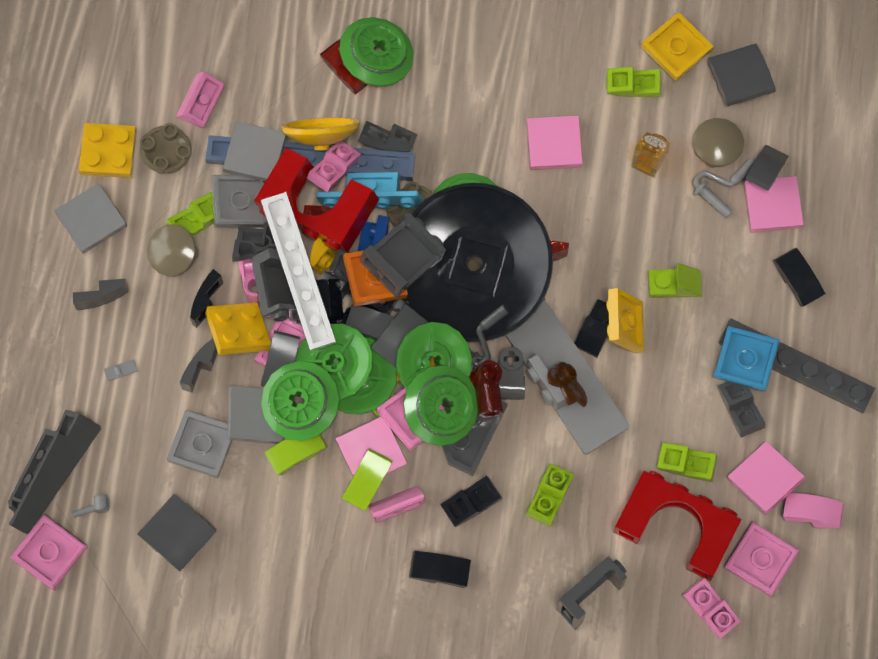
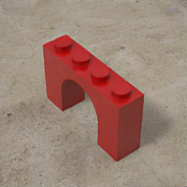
[254,148,379,253]
[613,470,742,582]

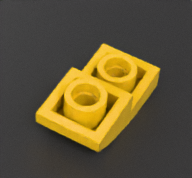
[310,238,335,275]

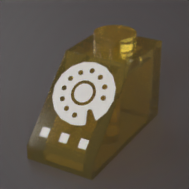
[631,132,670,178]

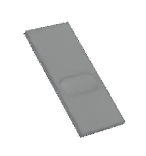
[104,359,138,381]

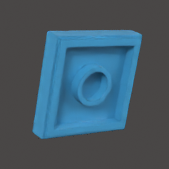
[714,326,780,392]

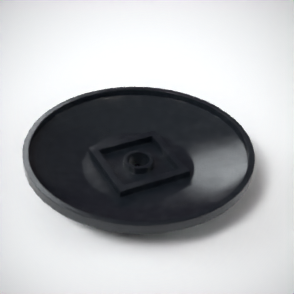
[403,183,553,342]

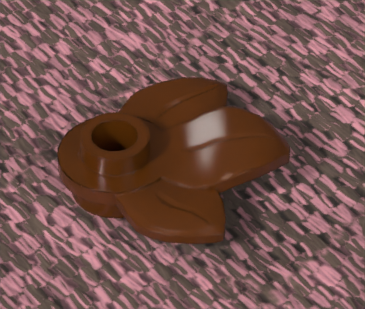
[548,362,587,407]

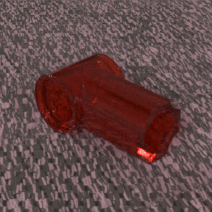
[469,360,503,418]

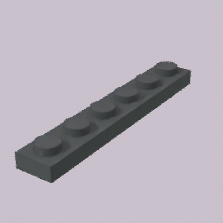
[718,318,875,414]

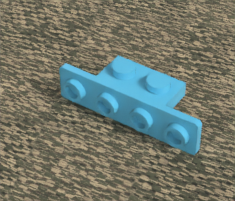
[316,172,423,209]

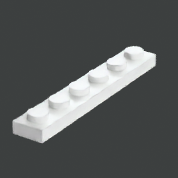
[261,192,336,352]

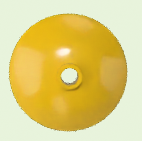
[281,117,360,150]

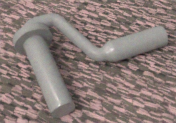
[693,158,755,218]

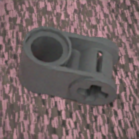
[497,347,525,400]

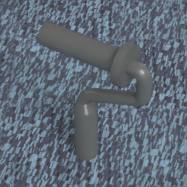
[469,304,509,367]

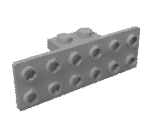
[505,300,629,455]

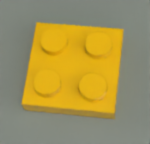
[641,11,714,82]
[79,123,137,178]
[606,288,644,354]
[205,302,271,355]

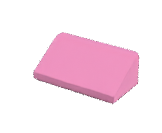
[176,71,225,128]
[368,486,425,523]

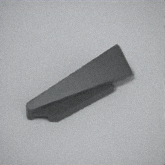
[8,410,101,534]

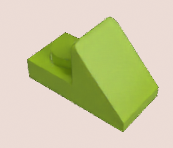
[648,263,702,298]

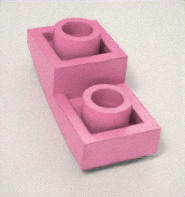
[307,141,361,193]
[783,493,844,529]
[682,578,741,639]

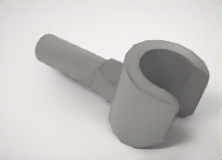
[72,495,110,518]

